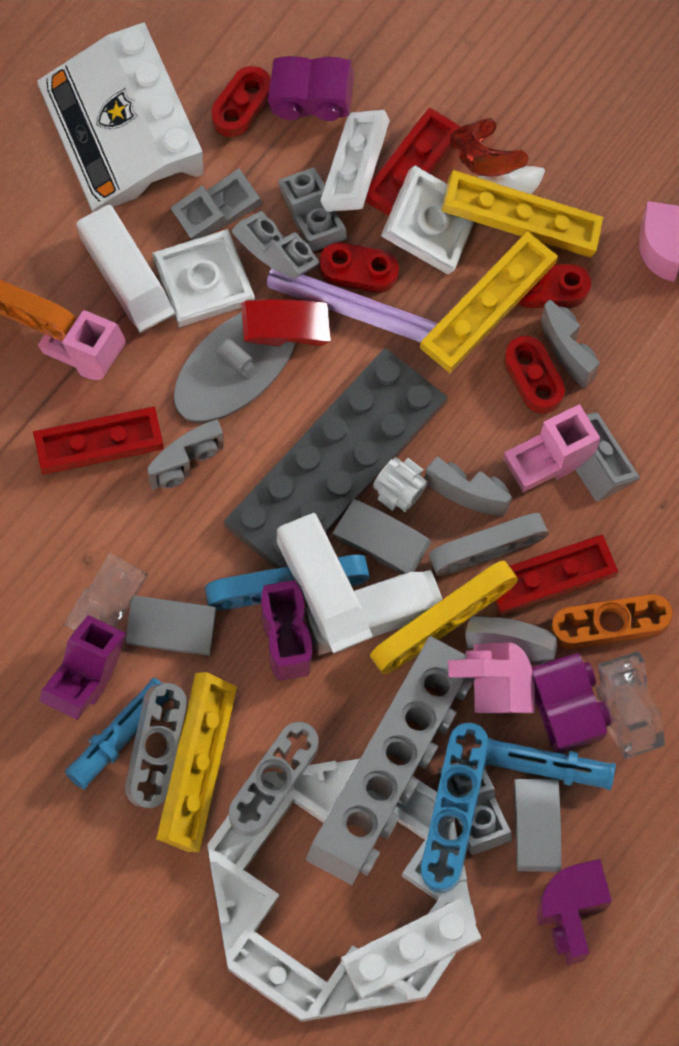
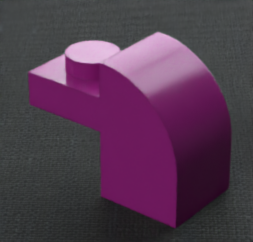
[39,615,126,720]
[537,859,612,965]

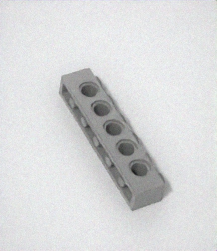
[305,636,474,886]

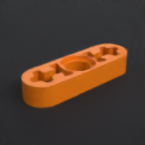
[0,279,77,341]
[550,594,673,649]

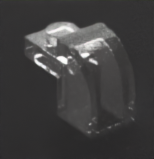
[596,651,665,759]

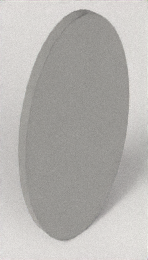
[174,312,296,423]

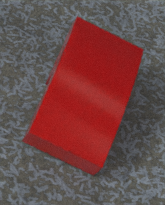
[241,299,330,347]

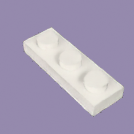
[320,110,390,212]
[341,898,482,1000]

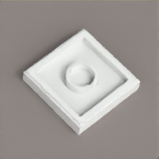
[381,166,474,275]
[152,229,255,328]

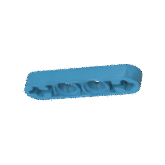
[204,555,370,611]
[421,723,488,893]

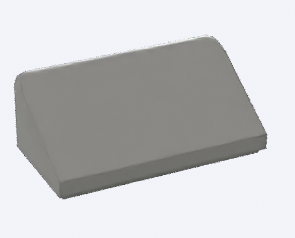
[576,412,640,501]
[126,596,216,656]

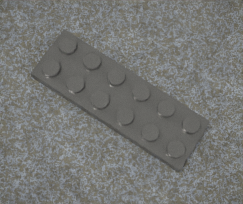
[224,348,448,569]

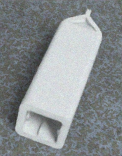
[76,205,176,333]
[277,513,373,654]
[304,569,443,656]

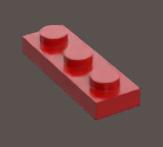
[365,107,462,216]
[33,406,164,475]
[494,534,619,616]

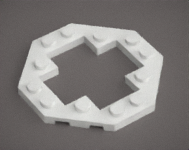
[207,759,476,1022]

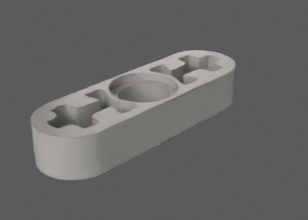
[428,513,549,576]
[125,683,187,808]
[229,722,319,836]

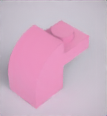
[639,201,679,282]
[38,310,126,380]
[503,404,601,493]
[448,642,535,714]

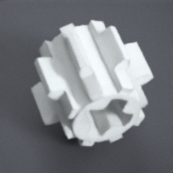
[373,457,428,512]

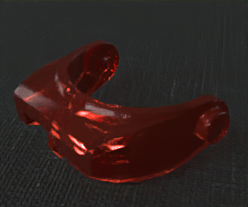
[450,118,529,177]

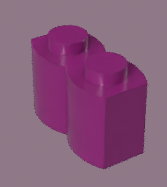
[268,56,354,121]
[261,580,312,681]
[532,653,611,753]

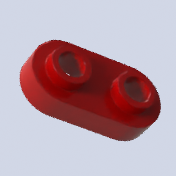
[211,66,271,137]
[319,243,399,293]
[517,264,591,308]
[504,336,565,414]

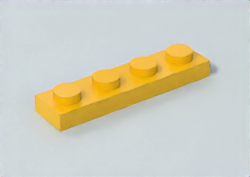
[441,170,603,258]
[420,231,558,374]
[156,672,237,852]

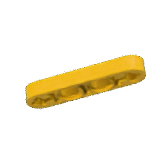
[370,561,518,675]

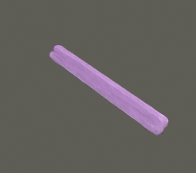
[267,268,438,342]

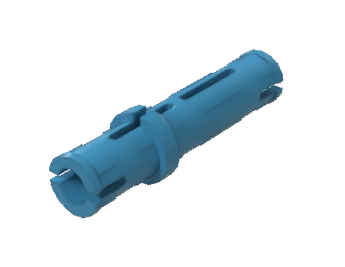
[64,677,169,790]
[485,738,616,791]

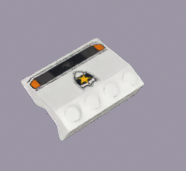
[37,22,204,213]

